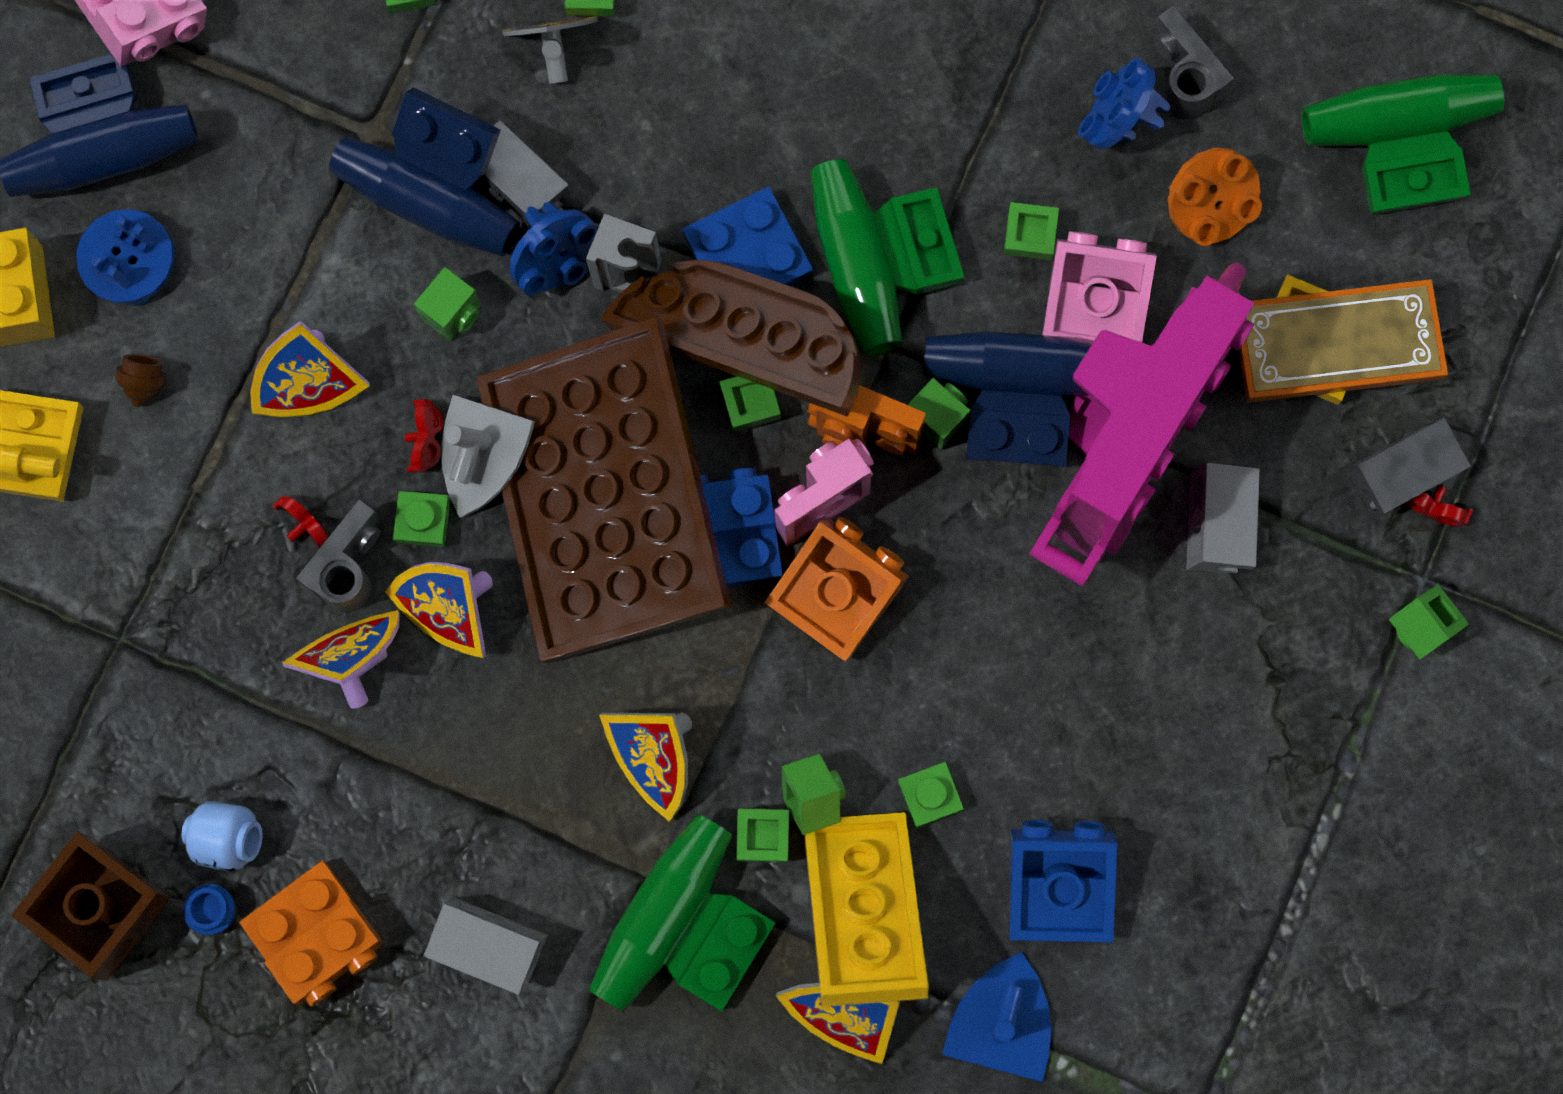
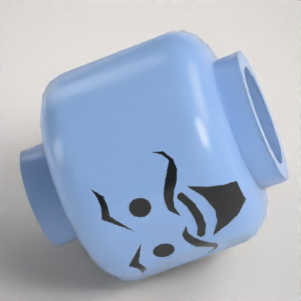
[182,801,263,871]

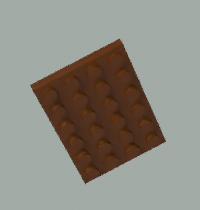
[476,317,732,663]

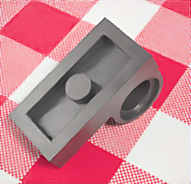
[1152,6,1234,119]
[296,500,382,612]

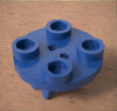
[1078,57,1170,150]
[509,202,598,296]
[76,209,176,307]

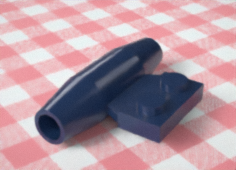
[0,54,199,197]
[329,87,520,257]
[924,331,1093,467]

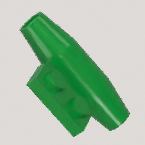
[1301,74,1504,215]
[810,159,965,356]
[588,814,775,1012]

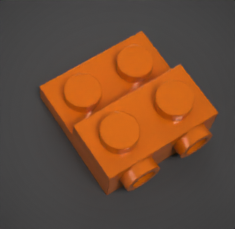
[807,385,926,455]
[765,517,909,662]
[239,860,385,1007]

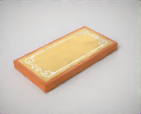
[1239,279,1448,403]

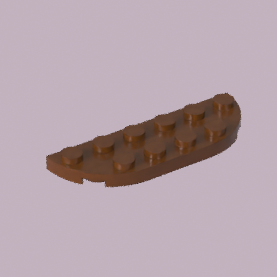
[600,260,861,417]

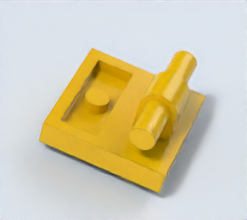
[0,390,84,502]

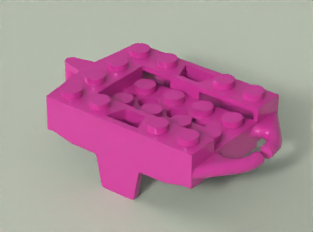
[1029,263,1255,587]

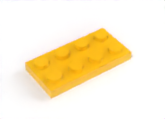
[804,812,928,1007]

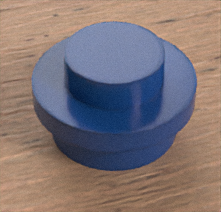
[183,884,236,936]

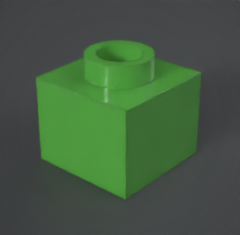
[413,267,481,341]
[908,378,970,451]
[1389,584,1469,660]
[782,754,845,835]

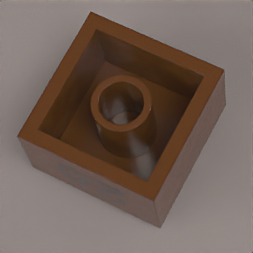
[11,832,171,981]

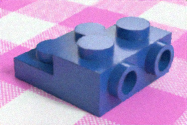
[700,468,783,587]
[1009,820,1117,943]

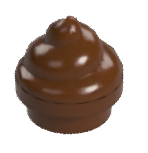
[115,354,166,407]

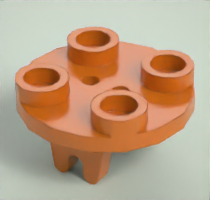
[1167,147,1262,246]

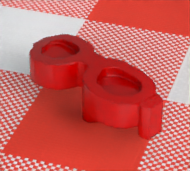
[404,399,443,473]
[1403,485,1474,527]
[271,495,329,548]

